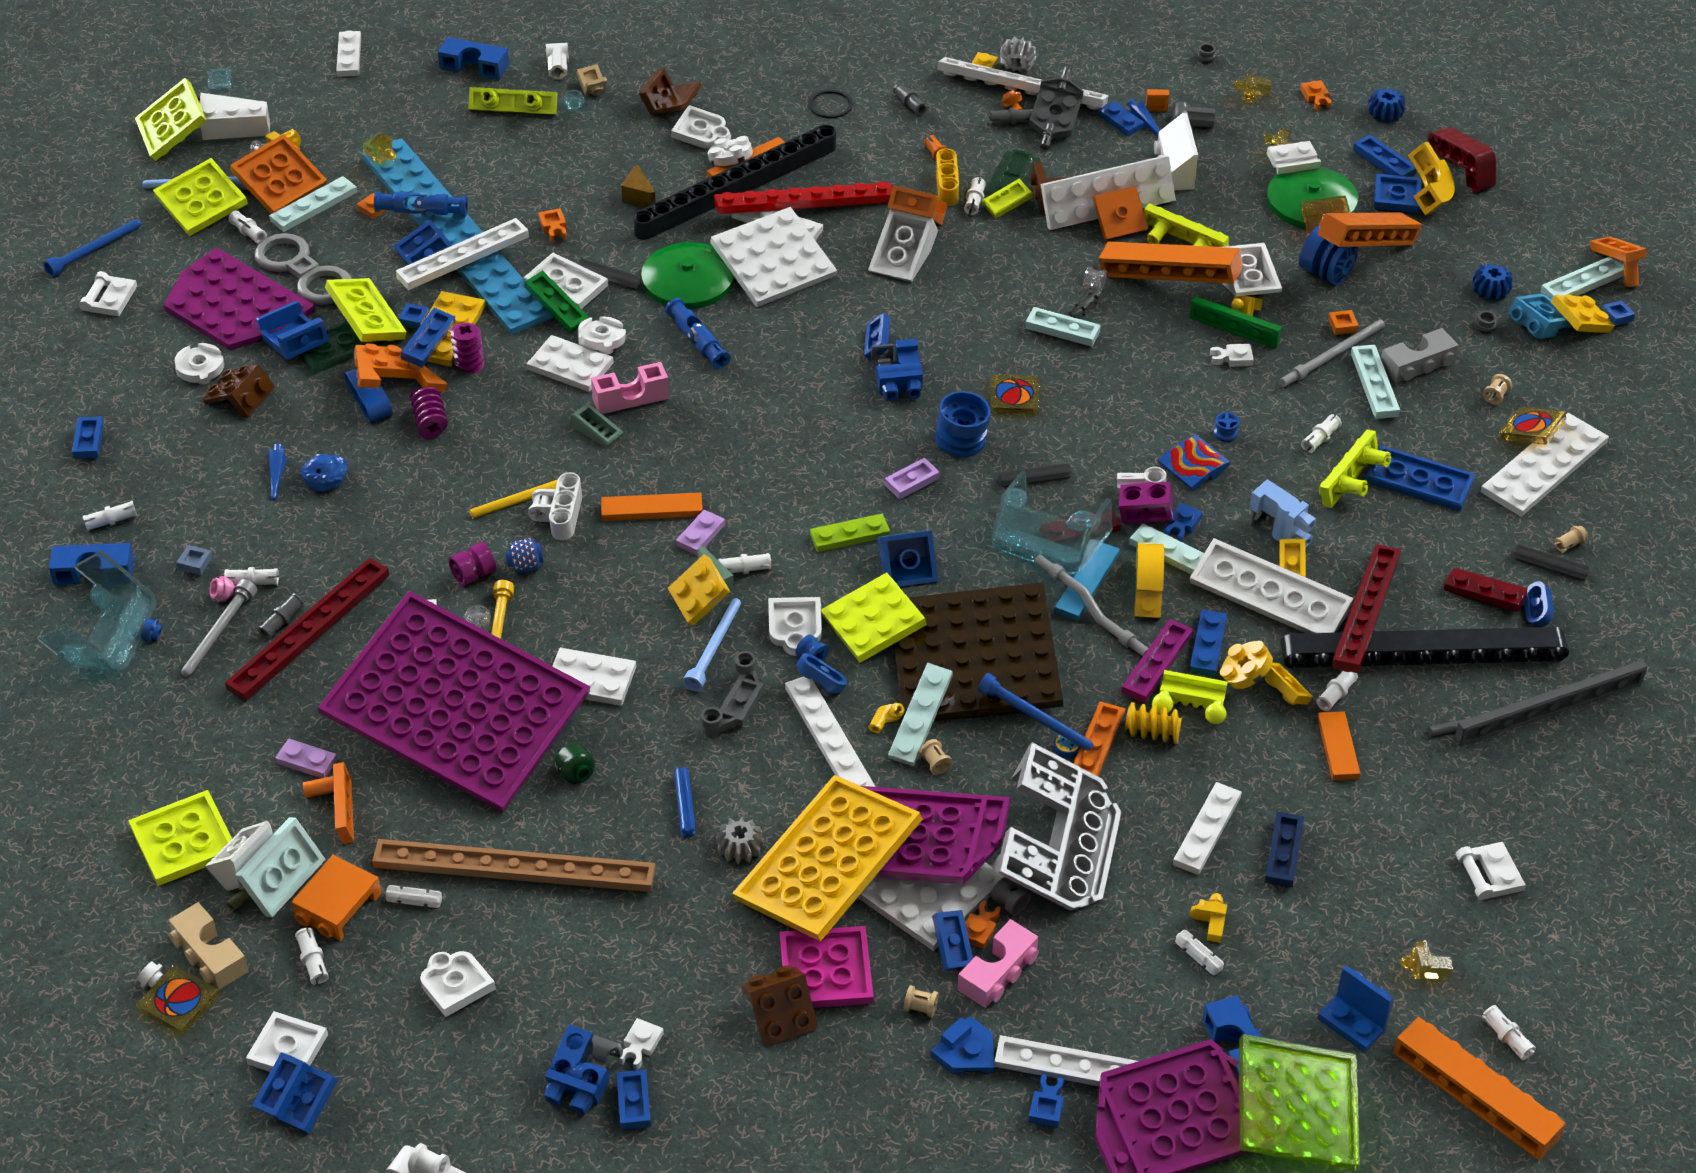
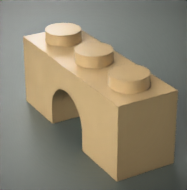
[169,902,249,990]

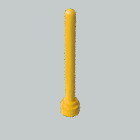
[491,580,514,639]

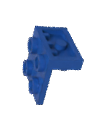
[1317,966,1393,1053]

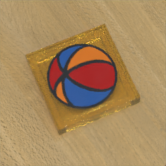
[990,374,1039,415]
[1500,407,1567,445]
[136,964,221,1036]

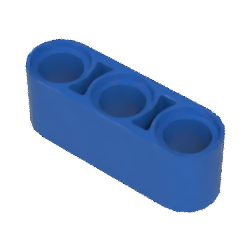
[344,369,393,423]

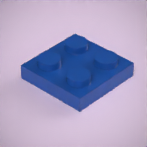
[1374,173,1422,213]

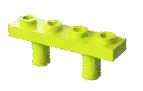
[468,87,558,115]
[1144,203,1229,247]
[1319,430,1391,508]

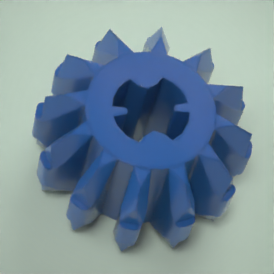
[1368,88,1406,123]
[1472,263,1513,301]

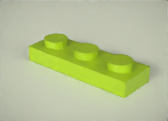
[810,513,890,552]

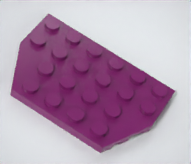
[164,247,315,350]
[861,786,1011,885]
[1095,1039,1287,1173]

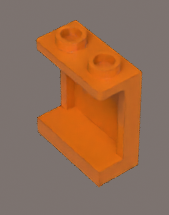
[888,185,947,225]
[291,855,382,941]

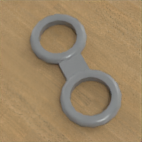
[255,233,352,305]

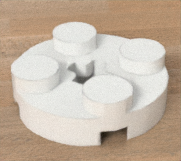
[708,136,753,166]
[578,317,626,354]
[175,343,224,385]

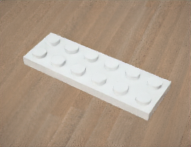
[1041,155,1176,230]
[1480,413,1609,517]
[1190,538,1353,633]

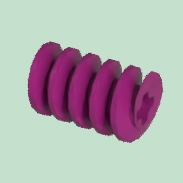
[450,323,484,374]
[410,387,448,439]

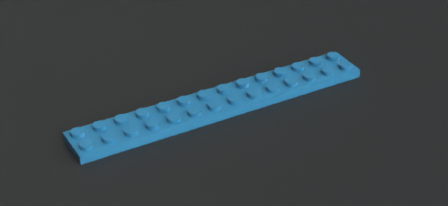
[362,138,553,335]

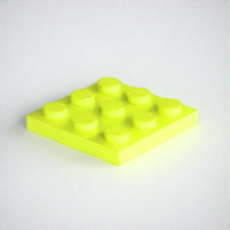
[135,78,207,161]
[153,158,248,236]
[821,573,927,663]
[128,790,232,886]

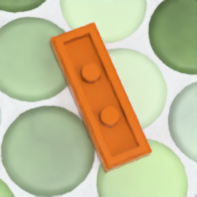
[1317,711,1360,781]

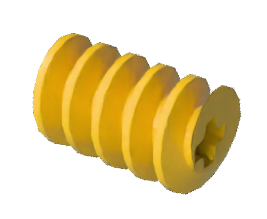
[1124,702,1182,744]

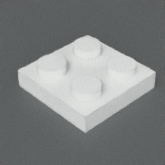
[246,1011,328,1072]

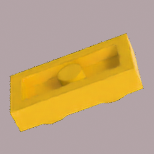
[1280,539,1306,577]
[1265,663,1313,705]

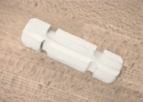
[386,885,442,908]
[1175,930,1224,975]

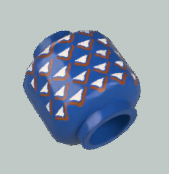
[505,538,544,574]

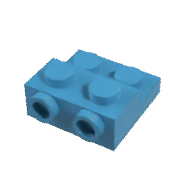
[1508,293,1572,339]

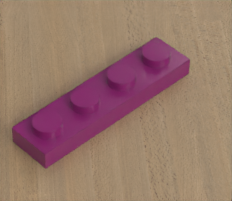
[1121,619,1193,703]

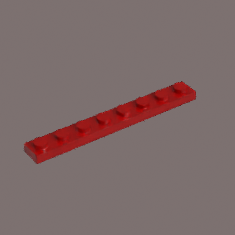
[714,182,893,214]

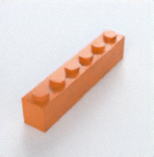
[1317,213,1422,247]
[1099,242,1243,284]
[1393,1016,1566,1161]

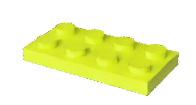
[325,278,406,342]

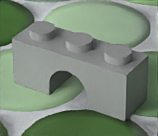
[1381,328,1459,383]

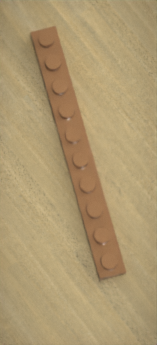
[372,839,656,892]

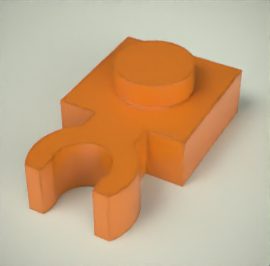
[1300,80,1331,111]
[538,208,567,243]
[965,900,1001,950]

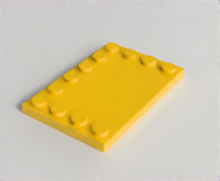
[732,775,923,942]

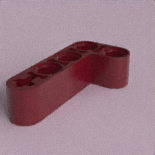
[1427,127,1496,193]

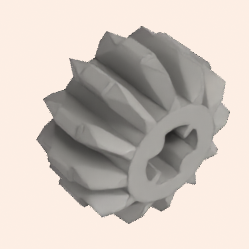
[1000,36,1036,73]
[716,817,764,865]

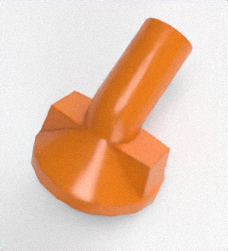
[1001,90,1024,110]

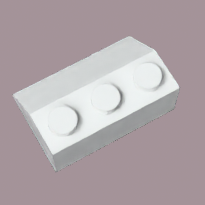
[1154,113,1198,190]

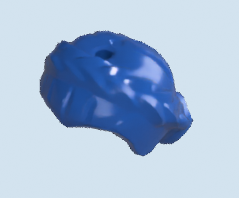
[300,453,348,492]

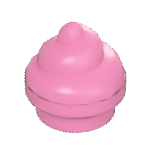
[210,576,235,602]

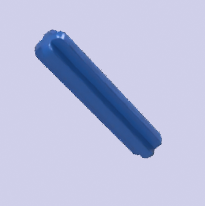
[674,767,696,837]

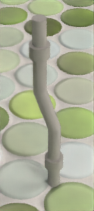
[1035,555,1149,657]

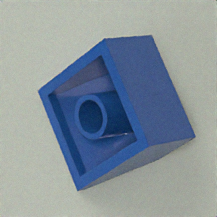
[877,530,938,587]

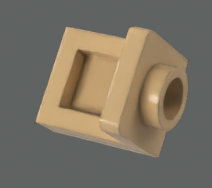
[576,64,608,95]

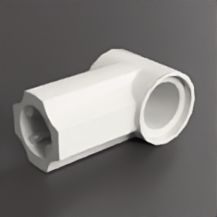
[546,43,569,79]
[1117,467,1166,494]

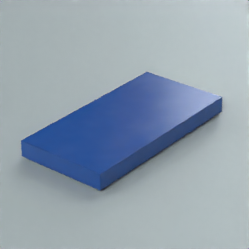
[1365,445,1476,511]

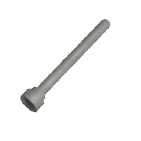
[181,579,258,677]

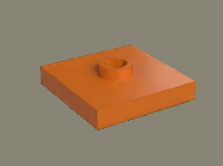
[1092,186,1149,241]

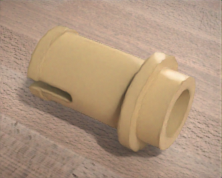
[1554,526,1588,553]

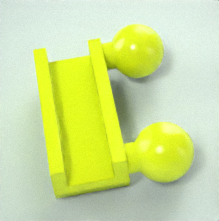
[1152,670,1228,724]

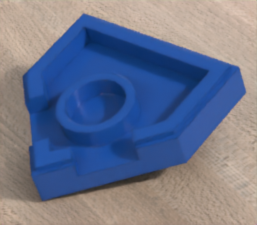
[930,1016,995,1074]

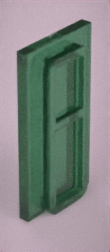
[985,149,1040,194]

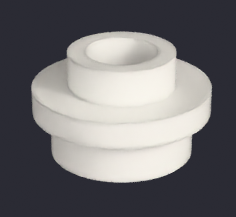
[136,961,164,989]

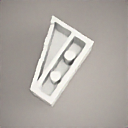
[200,93,270,140]

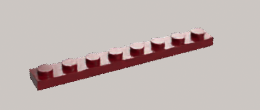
[1332,544,1401,673]
[225,558,390,701]

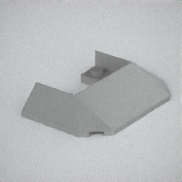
[990,742,1121,911]

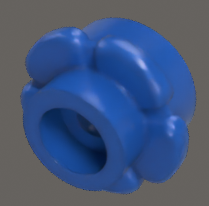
[141,619,162,644]

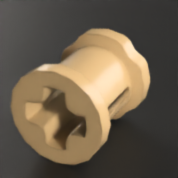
[1482,374,1513,405]
[919,739,953,775]
[904,985,939,1018]

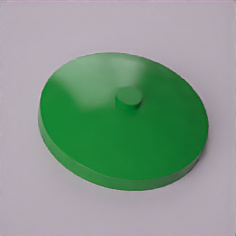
[1267,167,1358,229]
[642,242,735,309]

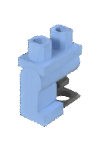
[1249,479,1316,547]

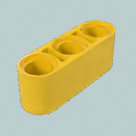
[936,149,959,206]

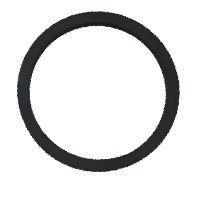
[809,90,853,118]

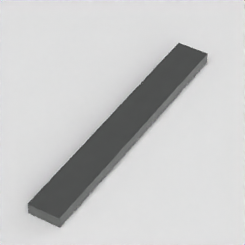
[1455,660,1647,746]

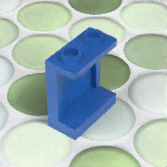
[256,301,329,360]

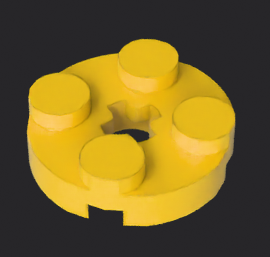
[1220,641,1273,689]

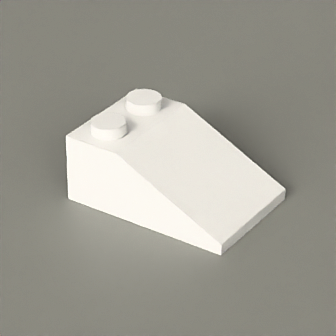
[868,209,938,282]
[1222,243,1282,296]

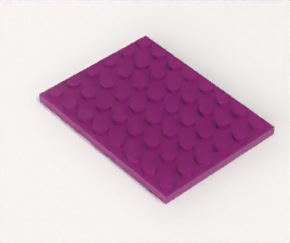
[318,591,590,813]

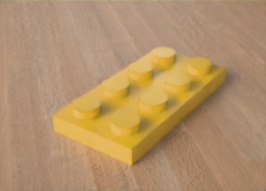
[425,291,486,367]

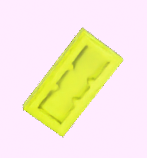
[982,178,1033,219]

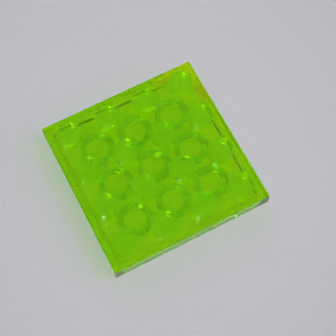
[1239,1034,1360,1170]

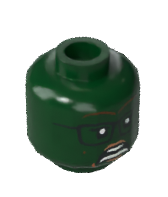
[555,743,595,784]

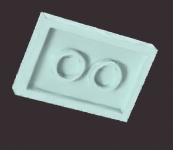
[235,817,326,917]

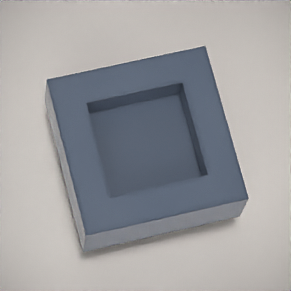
[176,545,213,575]

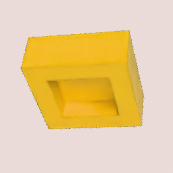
[972,52,998,69]

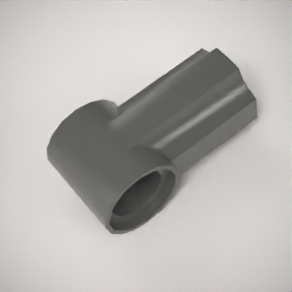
[1171,101,1215,128]

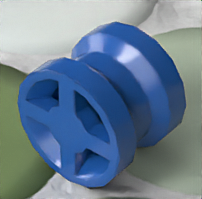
[1214,412,1240,442]
[795,634,829,661]

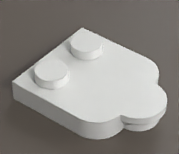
[671,105,731,149]
[768,597,822,656]
[420,951,496,1017]

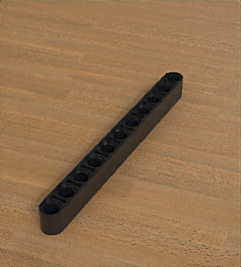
[633,125,836,240]
[1280,627,1569,668]

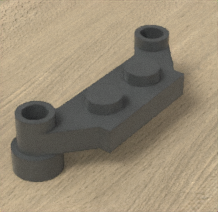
[701,651,764,738]

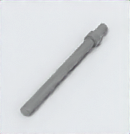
[1279,319,1385,387]

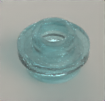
[563,90,585,109]

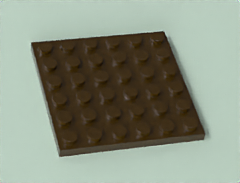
[894,582,1064,721]

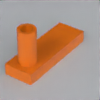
[1590,236,1647,287]
[303,762,354,844]

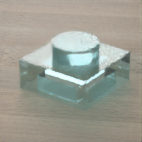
[208,68,232,89]

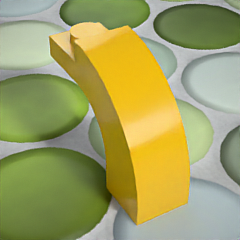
[1408,142,1455,215]
[1134,542,1164,618]

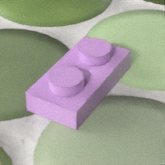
[885,458,940,500]
[676,510,725,556]
[275,738,338,778]

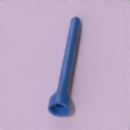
[43,219,141,278]
[977,673,1093,751]

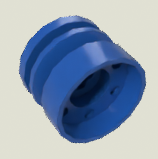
[1299,225,1359,286]
[935,391,991,457]

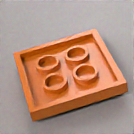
[230,134,327,214]

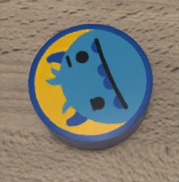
[1054,734,1080,759]

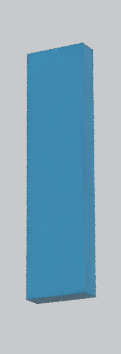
[1054,541,1120,622]

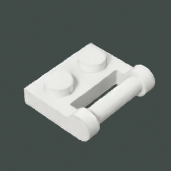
[79,271,137,316]
[1456,842,1525,900]

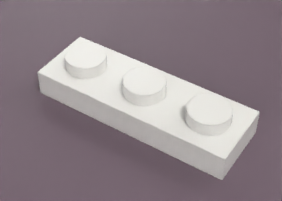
[336,31,361,77]

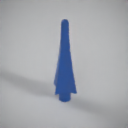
[1127,99,1160,137]
[268,443,287,500]

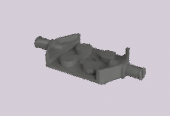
[1029,66,1084,150]

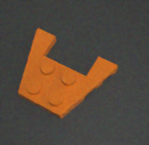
[354,343,447,392]

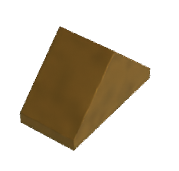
[621,166,656,208]

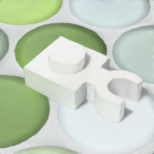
[1210,344,1254,367]
[619,1018,664,1070]

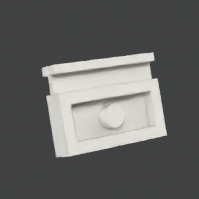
[1267,141,1321,174]

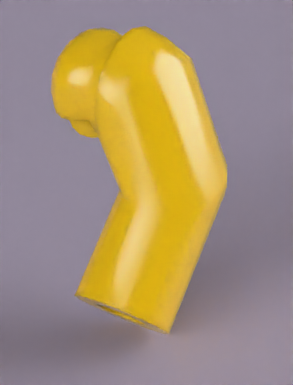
[868,703,905,734]

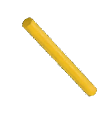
[469,479,558,519]

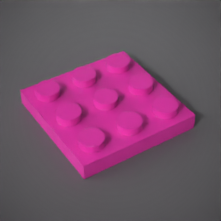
[780,926,874,1008]

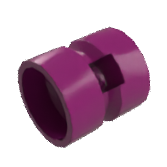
[448,542,497,587]

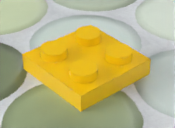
[1551,294,1615,333]
[668,554,731,625]

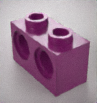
[1119,482,1174,524]

